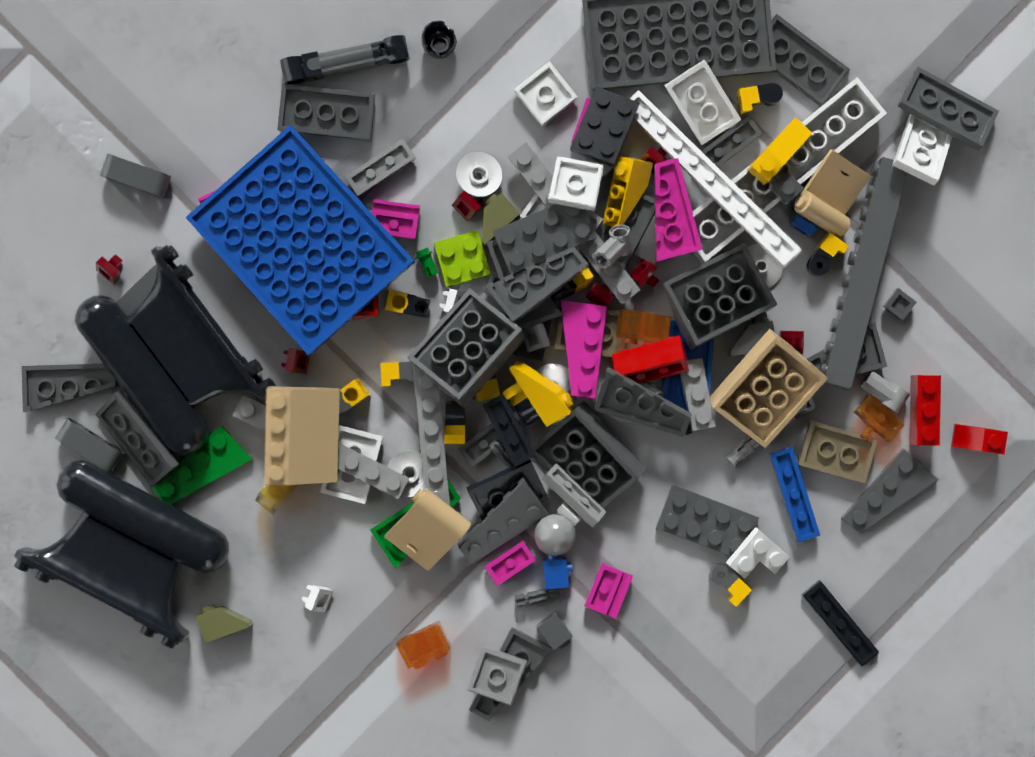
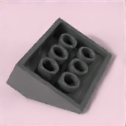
[663,243,778,350]
[407,288,526,408]
[531,400,647,508]

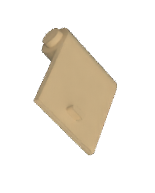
[794,149,871,237]
[385,488,471,571]

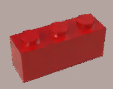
[612,336,689,384]
[910,375,941,446]

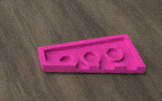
[654,158,702,262]
[560,300,607,400]

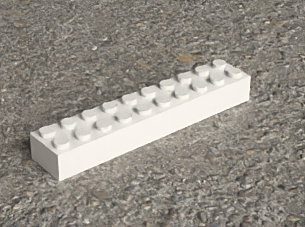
[693,77,887,264]

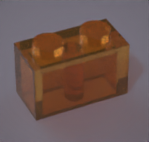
[616,309,671,345]
[396,620,451,670]

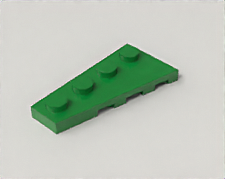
[153,425,253,505]
[370,479,461,569]

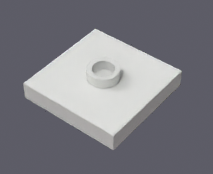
[513,61,579,127]
[548,156,604,211]

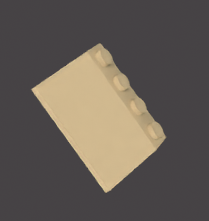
[710,329,828,448]
[264,386,340,485]

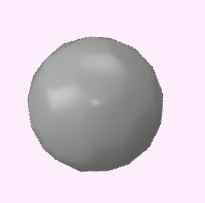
[534,514,576,556]

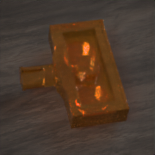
[854,394,905,443]

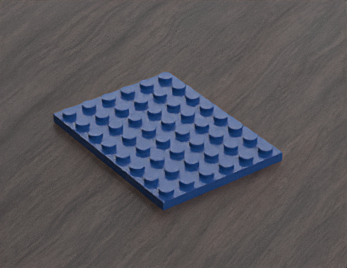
[185,124,415,356]

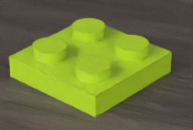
[434,230,491,287]

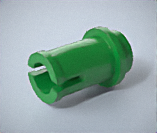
[415,247,439,278]

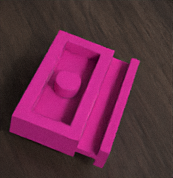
[372,199,420,240]
[584,562,633,619]

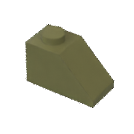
[482,193,520,246]
[196,604,253,643]

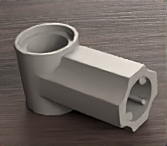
[593,225,633,269]
[860,371,910,414]

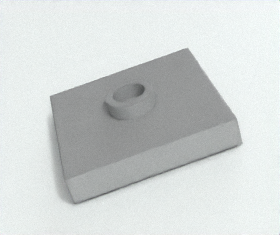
[467,645,527,706]

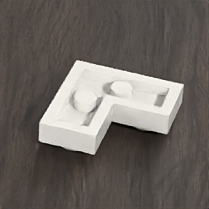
[726,527,790,579]

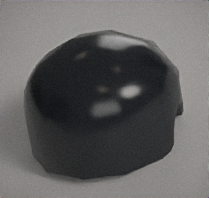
[421,21,457,59]

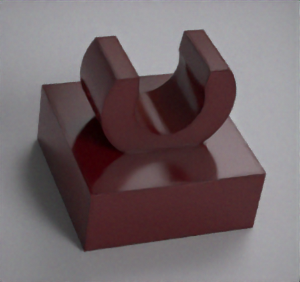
[641,146,668,175]
[452,191,483,222]
[96,254,123,285]
[630,259,660,288]
[586,283,615,306]
[779,331,804,355]
[281,348,310,374]

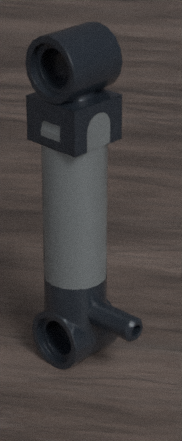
[280,35,410,85]

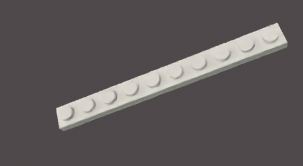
[630,90,802,268]

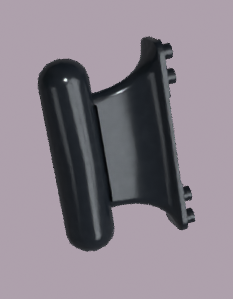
[75,245,276,456]
[14,460,229,649]

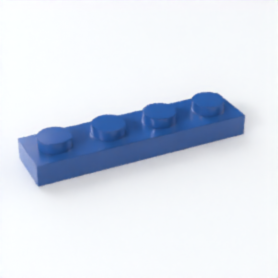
[769,447,821,543]

